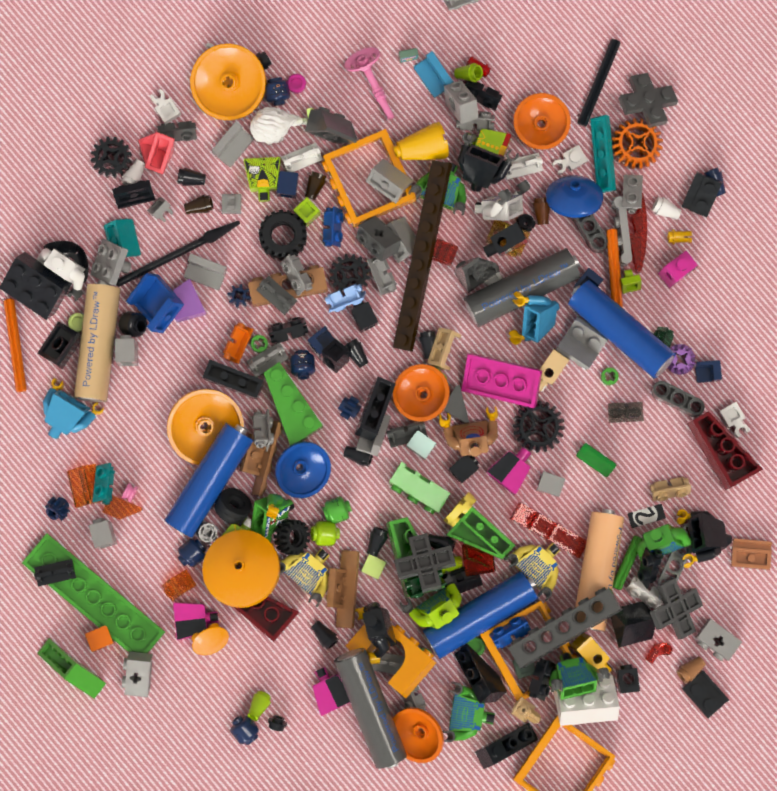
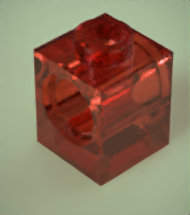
[432,238,458,267]

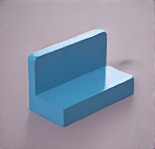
[414,51,453,98]

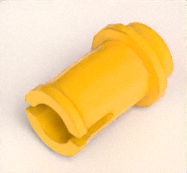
[667,229,692,245]

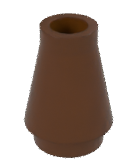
[532,197,550,225]

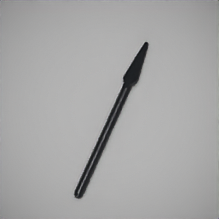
[116,221,240,287]

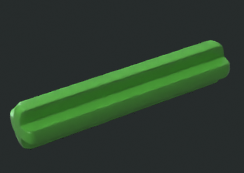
[613,536,643,590]

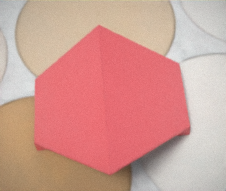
[138,132,175,174]

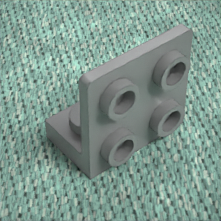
[556,316,608,370]

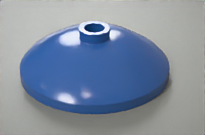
[546,175,603,218]
[275,442,331,498]

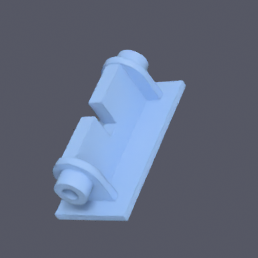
[325,283,366,313]

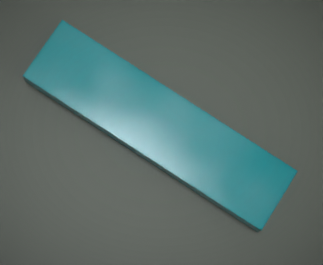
[590,115,616,193]

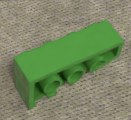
[264,362,323,446]
[386,517,445,598]

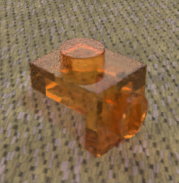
[162,569,197,601]

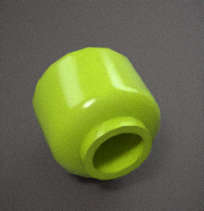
[310,521,340,546]

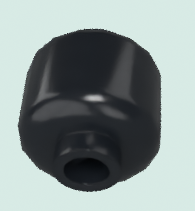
[119,311,147,337]

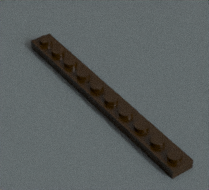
[393,160,452,352]

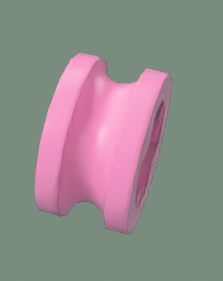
[122,483,138,502]

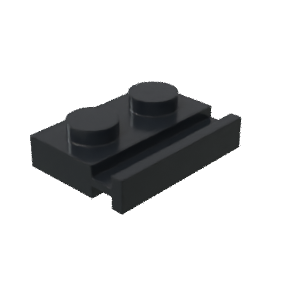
[682,171,722,217]
[112,180,155,209]
[682,670,729,718]

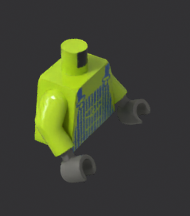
[400,571,462,629]

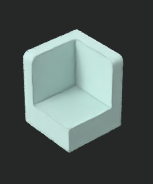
[406,431,436,460]

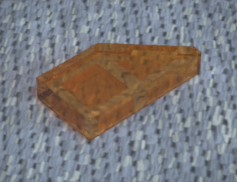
[103,496,143,520]

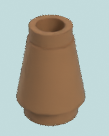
[676,656,706,683]

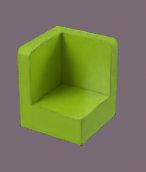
[293,197,320,227]

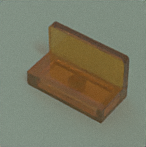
[67,464,102,508]

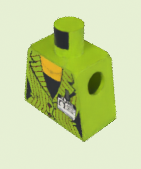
[244,157,281,202]

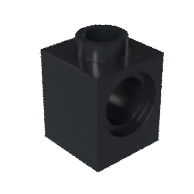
[351,301,378,333]
[322,339,349,373]
[449,455,479,484]
[616,664,640,694]

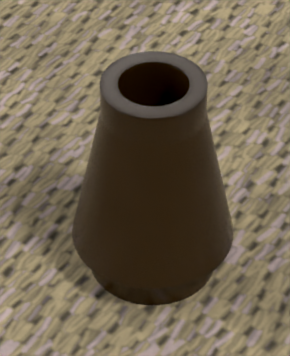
[305,171,327,200]
[184,194,214,215]

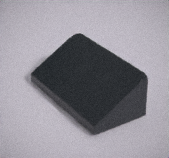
[442,563,483,593]

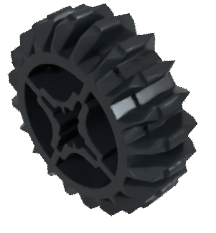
[513,401,565,453]

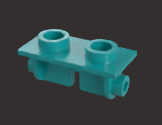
[92,463,115,505]

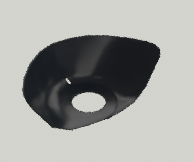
[44,241,89,283]

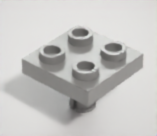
[90,239,131,286]

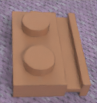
[731,538,772,570]

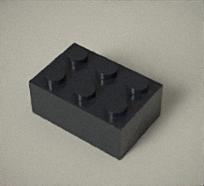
[0,252,72,320]

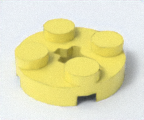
[443,492,476,528]

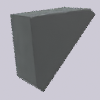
[442,385,469,424]

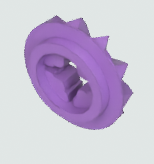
[668,344,696,375]

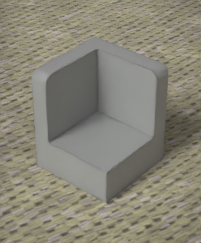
[536,471,565,497]

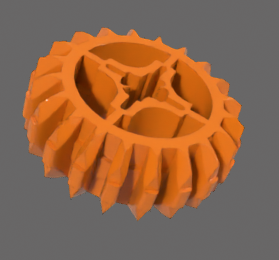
[612,118,663,169]

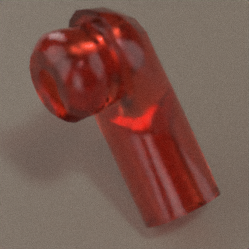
[645,642,673,664]

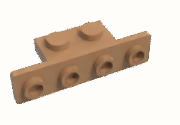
[239,420,282,496]
[326,550,360,629]

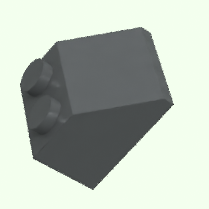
[305,107,357,144]

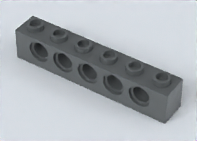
[508,587,623,669]

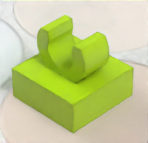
[621,269,641,294]

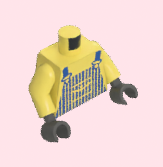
[504,543,560,601]
[280,548,330,607]

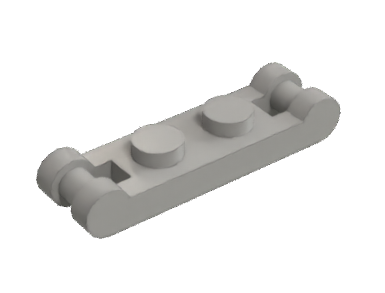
[611,196,632,267]

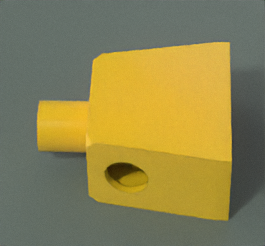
[570,633,613,673]

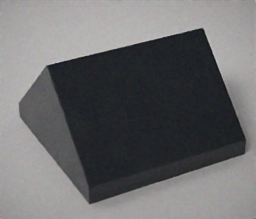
[38,321,81,369]
[611,601,655,648]

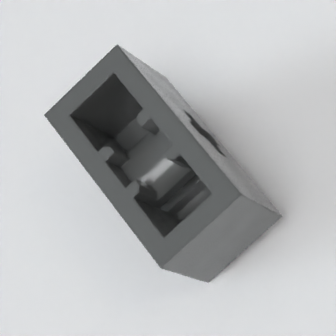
[356,216,401,262]

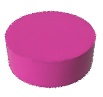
[287,74,306,94]

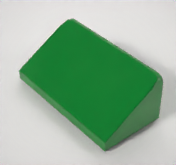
[576,443,616,477]

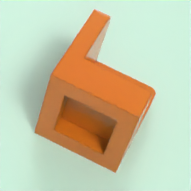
[85,626,115,652]

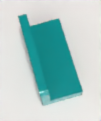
[104,219,141,258]

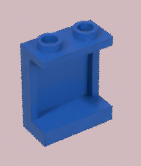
[126,273,184,333]

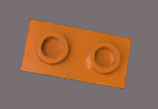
[222,322,254,364]

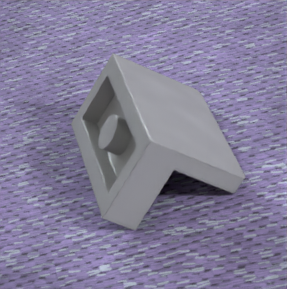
[212,121,254,167]
[366,159,413,204]
[386,217,416,263]
[184,253,227,290]
[356,414,391,457]

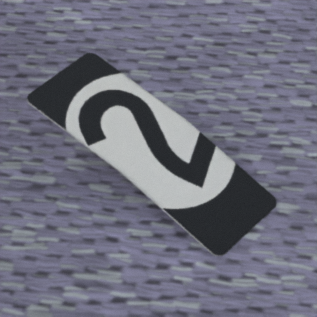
[628,504,666,528]

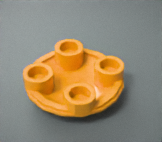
[191,623,229,656]

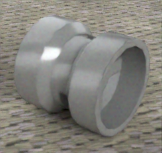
[196,522,218,543]

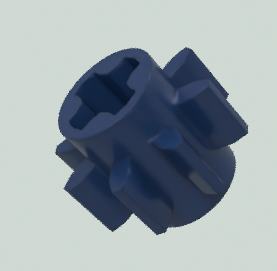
[227,284,251,309]
[338,396,362,420]
[45,496,70,521]

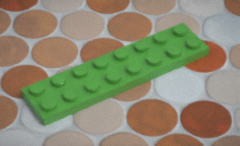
[22,533,165,653]

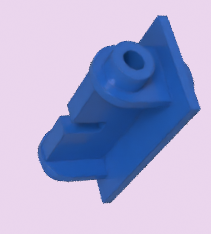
[322,206,344,247]
[489,615,531,649]

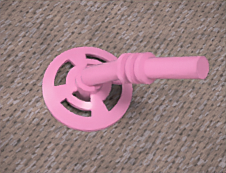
[344,47,395,120]

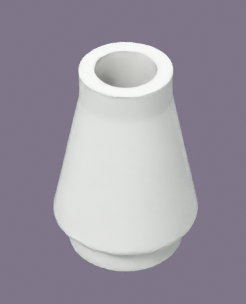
[121,159,145,185]
[652,197,682,220]

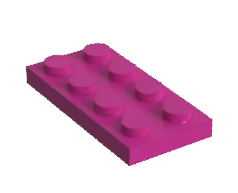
[461,353,542,408]

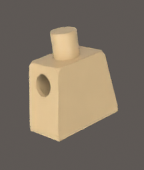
[539,349,570,392]

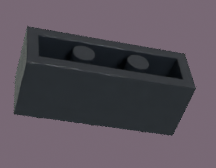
[203,360,264,400]
[355,377,396,441]

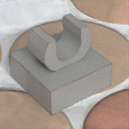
[222,194,241,214]
[147,197,173,222]

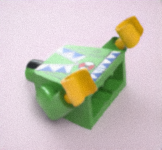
[251,494,294,546]

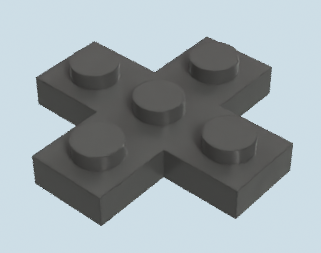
[618,73,678,128]
[394,533,456,593]
[650,578,703,639]

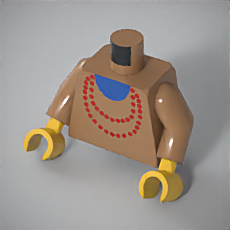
[439,406,498,457]

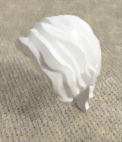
[250,107,308,145]

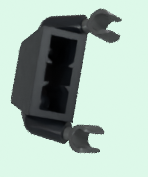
[458,132,519,192]

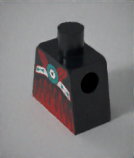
[483,222,529,258]

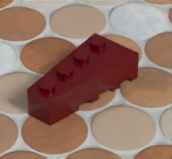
[687,411,763,490]
[234,597,299,642]

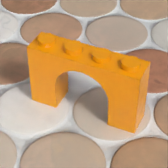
[345,618,436,698]

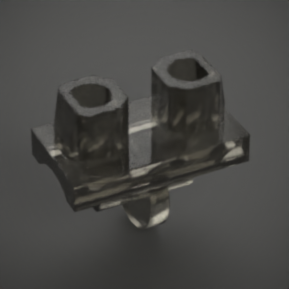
[608,402,644,423]

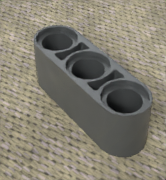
[572,214,608,253]
[651,381,705,417]

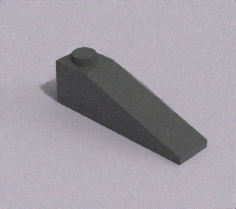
[454,257,500,293]

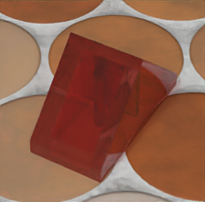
[462,543,496,576]

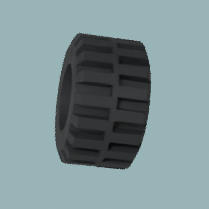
[259,210,307,261]

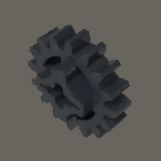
[91,136,132,178]
[330,254,371,292]

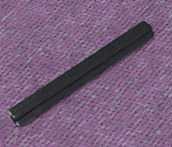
[577,39,621,127]

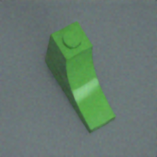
[37,638,106,699]

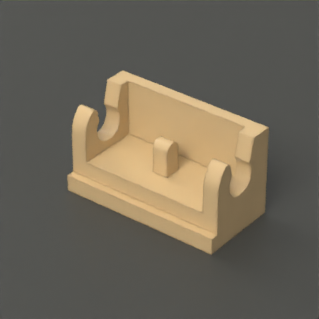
[427,327,462,371]

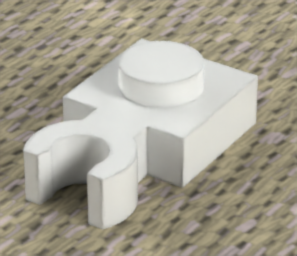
[150,89,181,125]
[552,145,588,175]
[719,402,750,438]

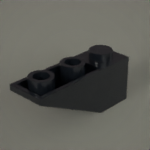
[455,644,507,704]
[475,722,538,769]

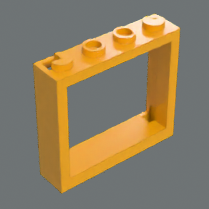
[321,129,416,228]
[480,601,578,701]
[513,715,616,791]

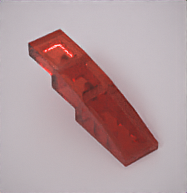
[629,193,647,274]
[509,502,586,559]

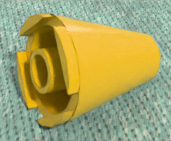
[394,122,449,160]

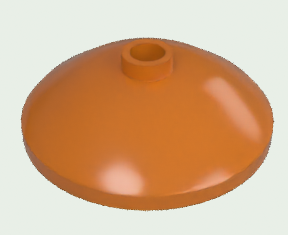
[513,93,571,150]
[393,364,450,422]
[393,707,444,763]

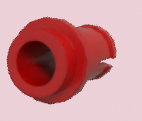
[466,56,491,78]

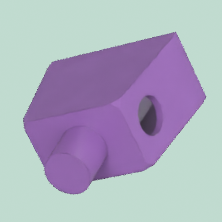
[173,279,206,322]

